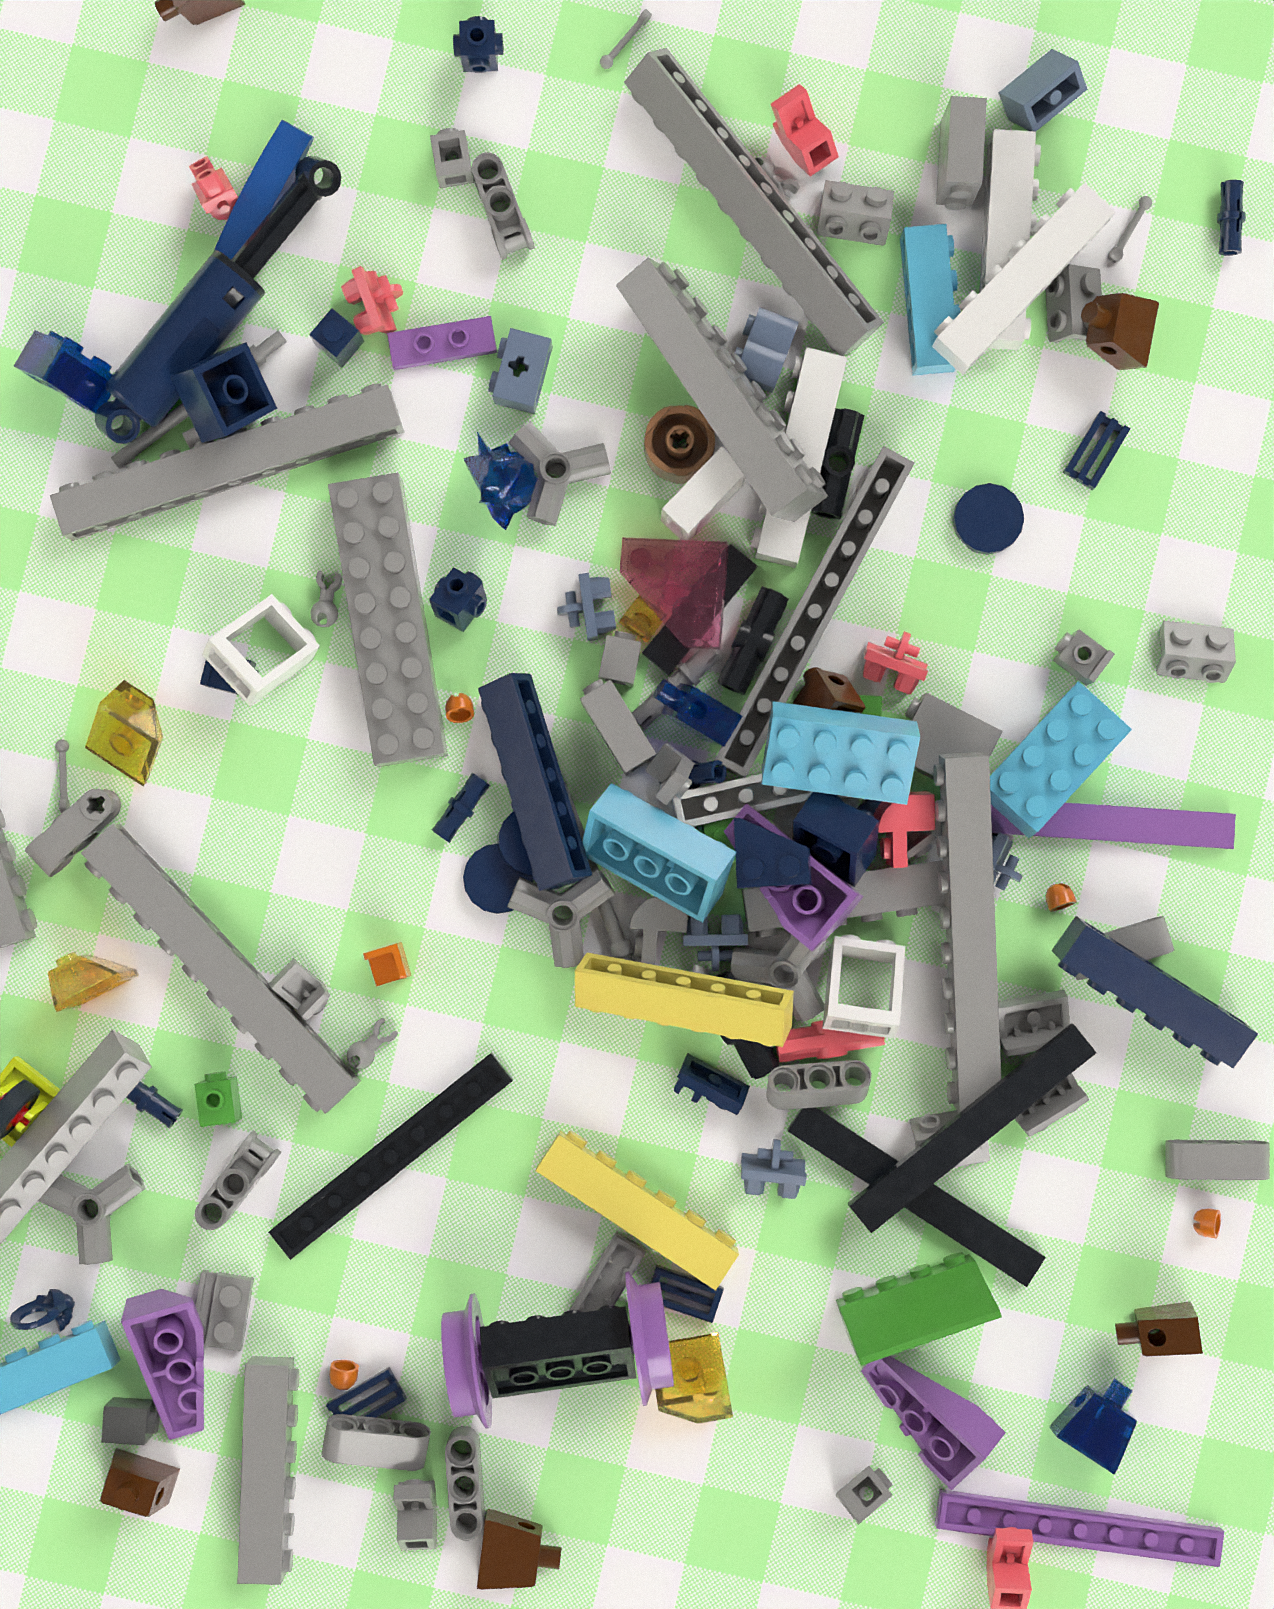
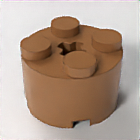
[644,405,716,484]

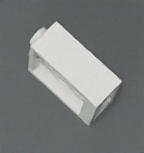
[661,446,746,545]
[202,594,320,707]
[822,935,906,1039]

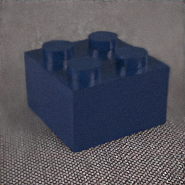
[170,342,278,443]
[793,792,879,887]

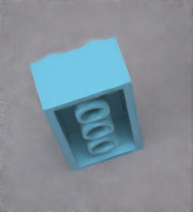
[990,681,1132,838]
[762,701,920,805]
[582,783,736,923]

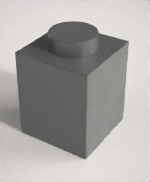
[101,1397,160,1445]

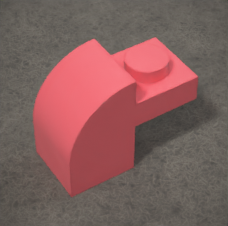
[771,84,839,177]
[874,791,935,868]
[986,1527,1033,1609]

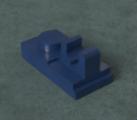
[674,1053,750,1115]

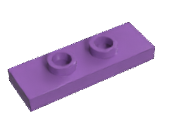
[387,316,497,370]

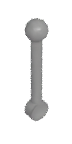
[600,9,652,69]
[1108,196,1152,263]
[55,739,70,813]

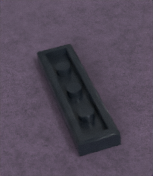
[642,544,758,676]

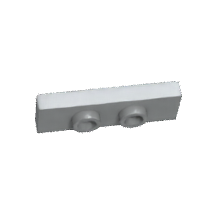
[569,1231,647,1312]

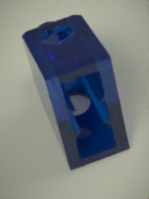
[653,679,743,747]
[1049,1378,1137,1475]

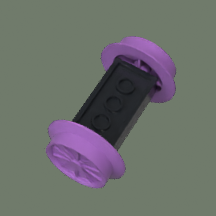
[441,1271,674,1429]

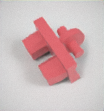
[189,156,238,220]
[341,266,403,335]
[863,631,928,695]

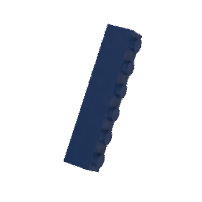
[478,673,593,891]
[1052,916,1258,1069]

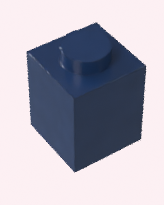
[309,308,365,368]

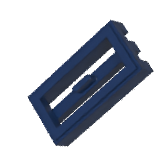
[1063,411,1131,491]
[650,1264,724,1323]
[326,1366,407,1418]

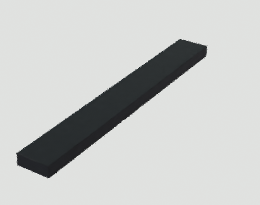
[848,1023,1097,1233]
[268,1052,513,1260]
[787,1107,1046,1287]

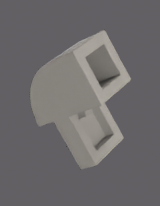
[629,896,688,965]
[393,1479,437,1551]

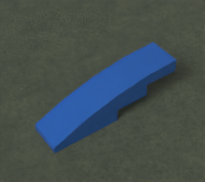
[214,120,314,259]

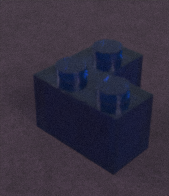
[14,330,113,414]

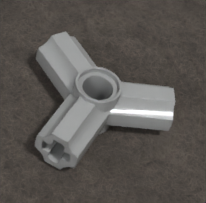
[508,421,611,526]
[507,868,615,968]
[731,935,827,1022]
[38,1164,146,1265]

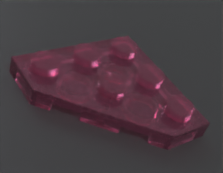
[620,537,729,650]

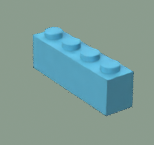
[900,224,961,376]
[0,1320,121,1415]

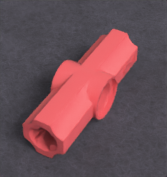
[776,1020,885,1062]

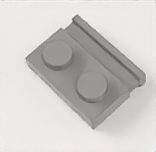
[195,1270,254,1351]

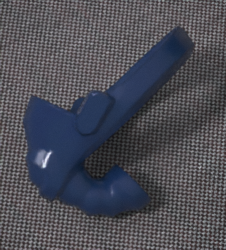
[10,1289,75,1332]

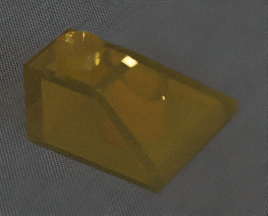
[85,680,163,786]
[48,952,139,1012]
[655,1332,733,1424]

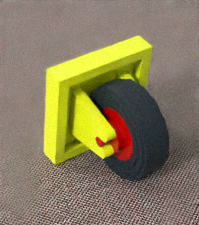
[0,1056,60,1147]

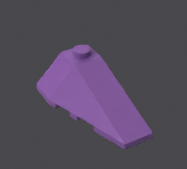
[724,803,864,952]
[121,1289,204,1440]
[861,1356,1006,1491]

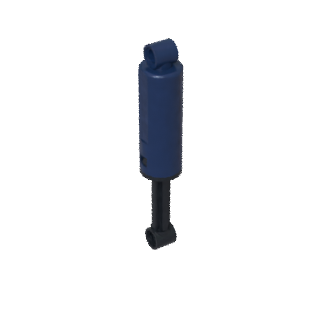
[95,156,342,444]

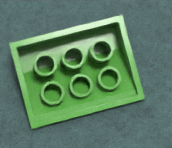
[836,1252,1002,1366]

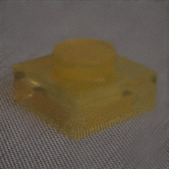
[619,595,668,643]

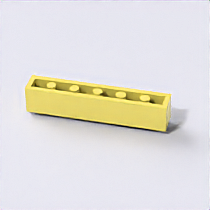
[575,952,794,1047]
[536,1130,739,1291]

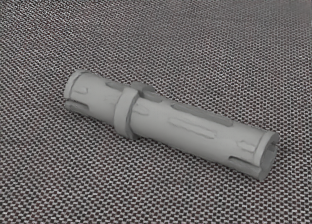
[631,642,722,730]

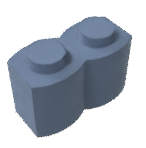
[735,307,799,393]

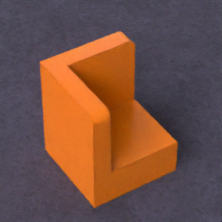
[363,942,412,986]

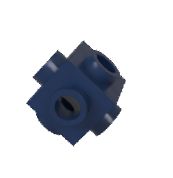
[453,16,504,73]
[429,567,487,632]

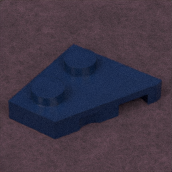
[734,818,812,889]

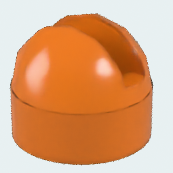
[445,693,474,723]
[1045,883,1077,912]
[1193,1208,1221,1239]
[329,1360,359,1390]

